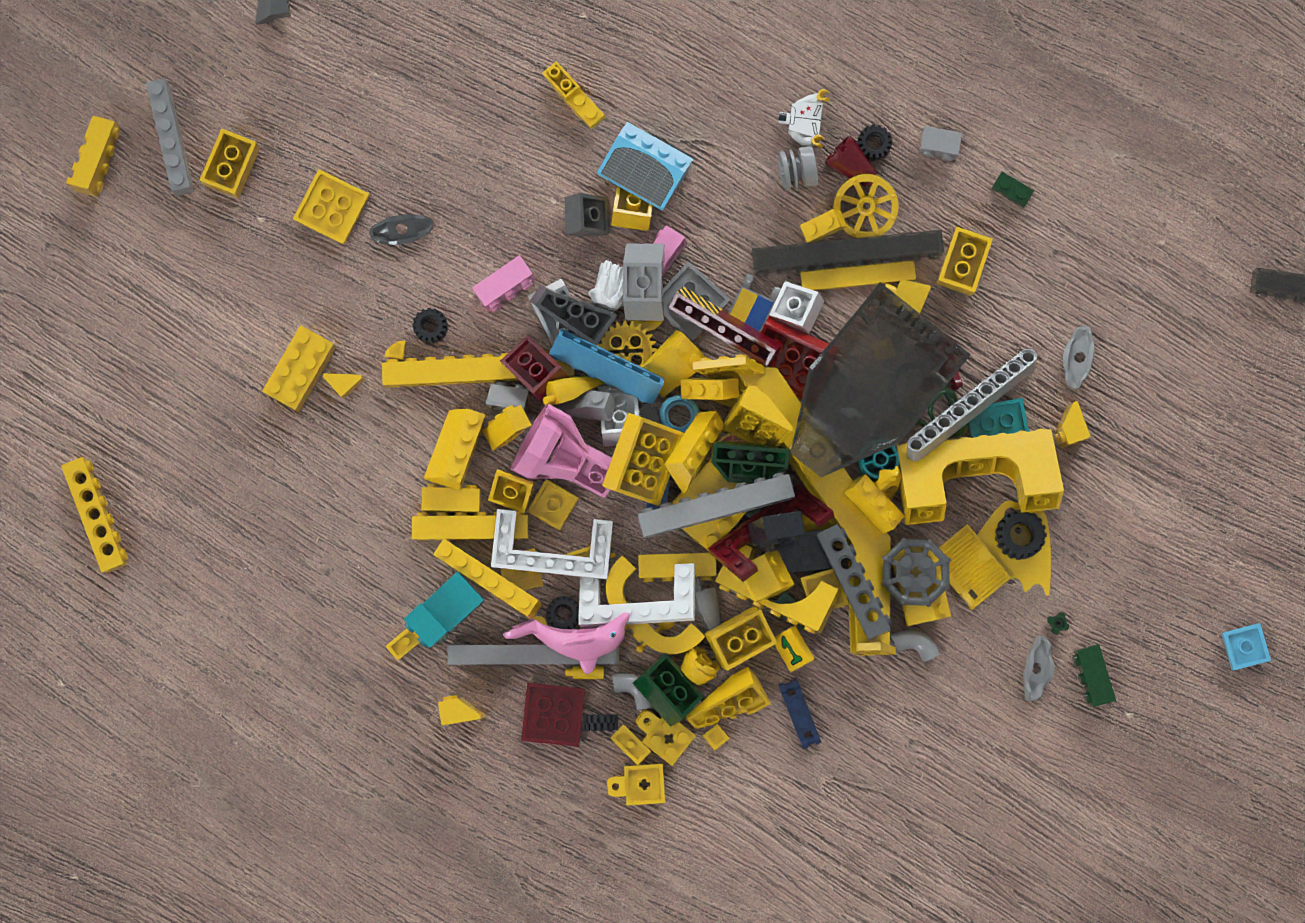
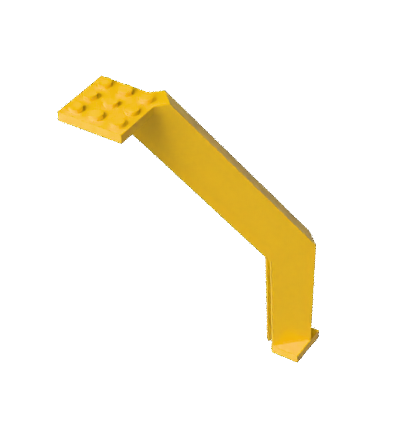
[693,354,896,656]

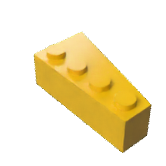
[66,116,120,197]

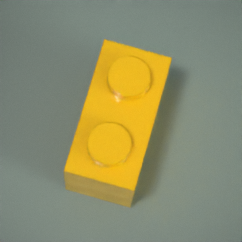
[800,209,847,243]

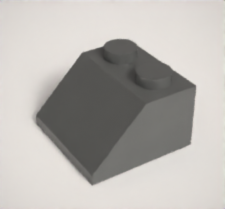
[564,193,609,237]

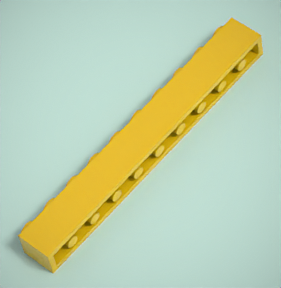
[382,351,575,388]

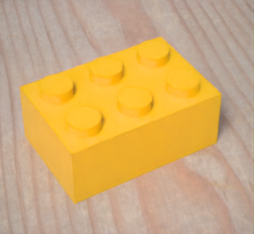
[199,128,261,199]
[936,227,993,296]
[704,606,777,671]

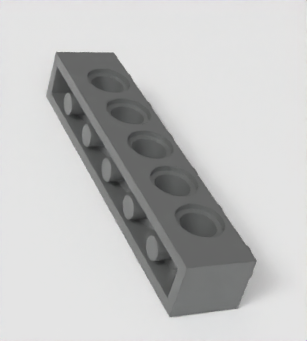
[817,524,892,641]

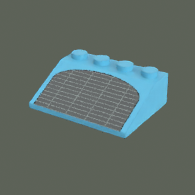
[597,122,693,211]

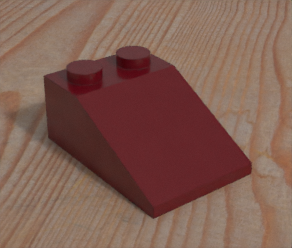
[500,335,570,404]

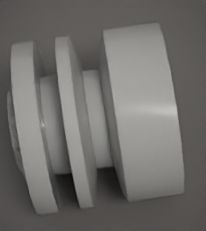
[778,146,818,191]

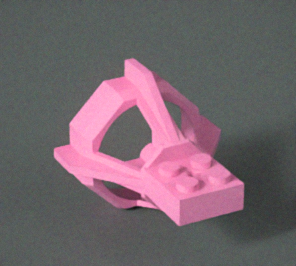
[510,404,612,498]

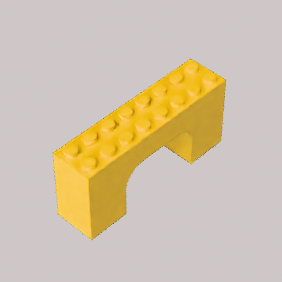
[897,429,1064,525]

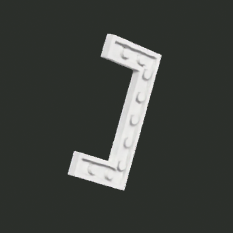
[491,509,613,579]
[579,563,695,627]

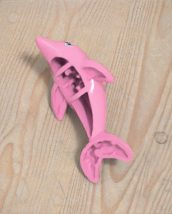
[503,612,630,674]

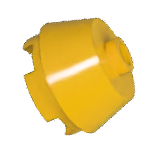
[681,647,720,685]

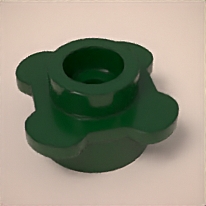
[1047,612,1069,634]

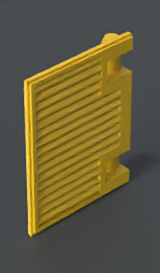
[938,524,1012,610]

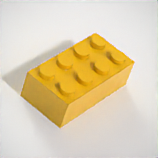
[262,325,337,412]

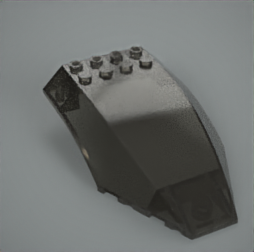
[790,282,971,478]

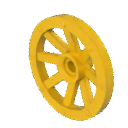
[834,174,899,239]

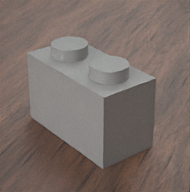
[919,126,962,161]

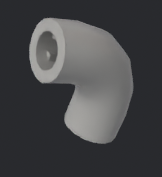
[890,629,941,663]
[612,673,654,710]

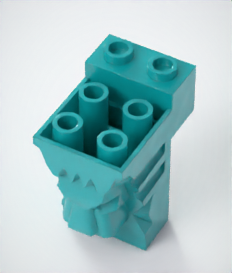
[404,572,485,648]

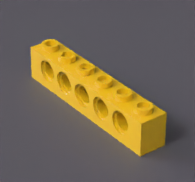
[61,457,128,573]

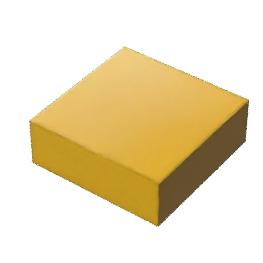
[702,724,730,751]

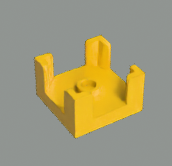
[799,569,849,609]

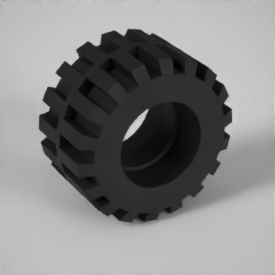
[995,510,1047,560]

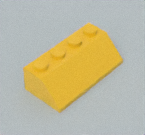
[424,409,485,491]
[664,411,725,493]
[893,541,951,626]

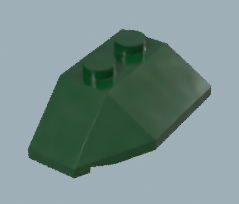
[711,441,790,484]

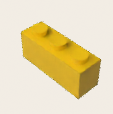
[680,378,739,400]
[482,405,531,451]
[844,474,905,534]
[421,484,481,513]

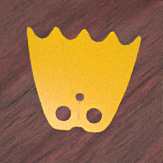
[977,501,1051,596]

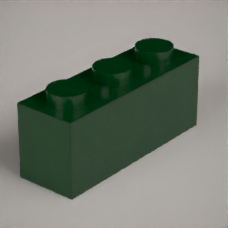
[1072,644,1116,707]

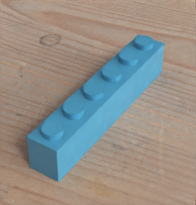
[549,328,664,405]

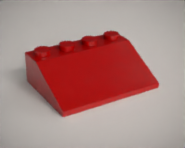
[749,316,838,404]

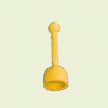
[636,622,675,653]

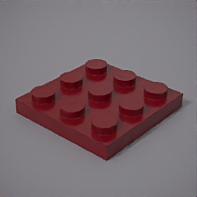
[521,683,585,747]

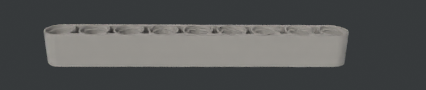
[906,349,1037,461]
[447,645,619,665]

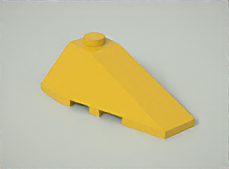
[686,667,771,729]

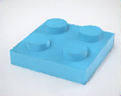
[1221,623,1271,671]

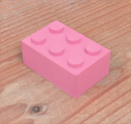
[472,255,535,313]

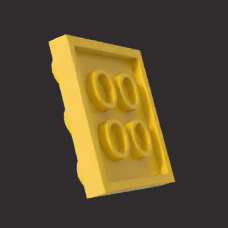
[293,169,370,245]

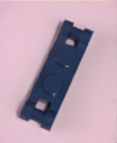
[778,678,821,750]

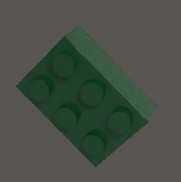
[633,653,704,727]

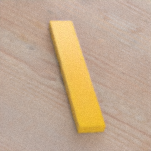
[800,261,916,291]

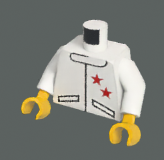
[778,89,830,149]

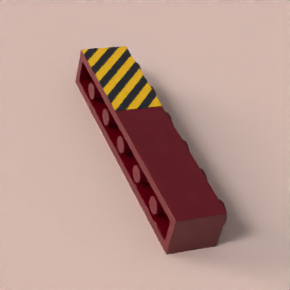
[668,286,781,366]

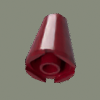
[824,135,877,187]

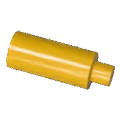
[565,665,604,679]

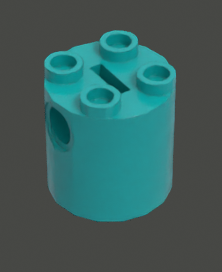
[857,440,900,482]

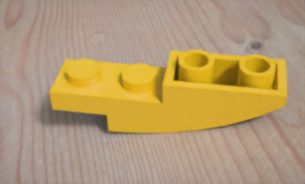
[542,61,606,130]

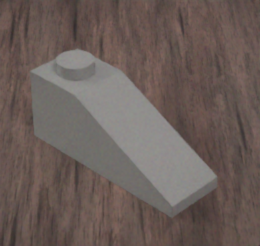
[558,391,616,422]

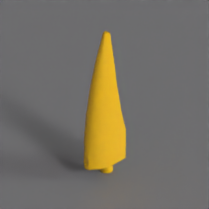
[543,376,605,405]

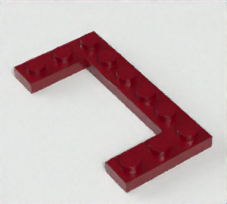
[708,484,835,582]

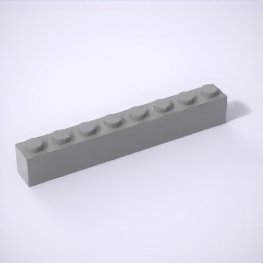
[638,472,795,539]

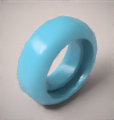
[659,395,700,433]

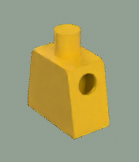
[882,279,931,322]

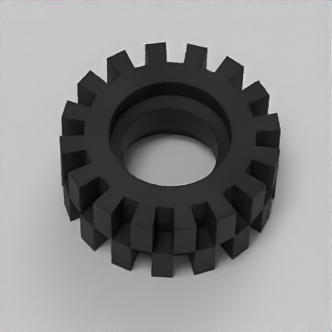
[857,124,892,161]
[412,308,448,344]
[546,596,579,630]
[583,714,618,731]

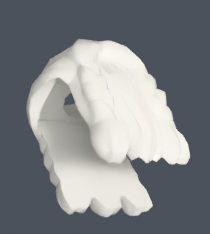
[588,260,624,311]

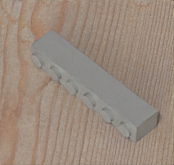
[146,78,195,196]

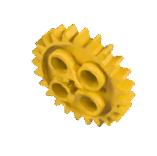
[597,320,657,367]

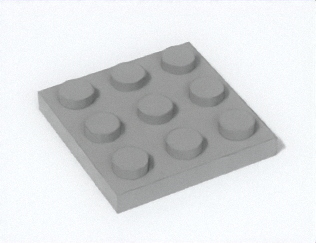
[662,261,731,342]

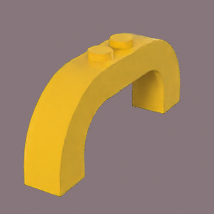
[606,555,706,654]

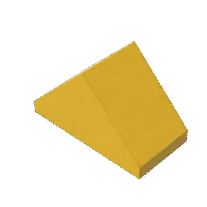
[323,373,364,399]

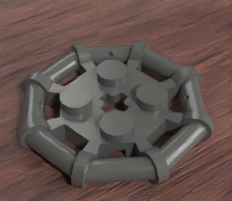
[881,537,951,607]

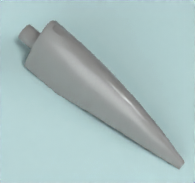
[695,581,721,666]

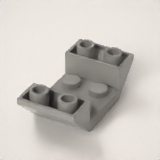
[623,244,665,321]

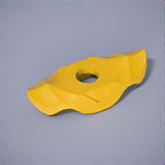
[874,466,901,501]

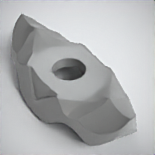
[1063,326,1095,390]
[1023,635,1055,701]

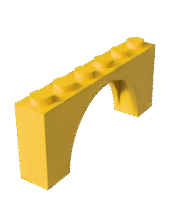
[715,545,841,634]

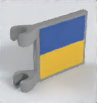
[729,274,781,332]

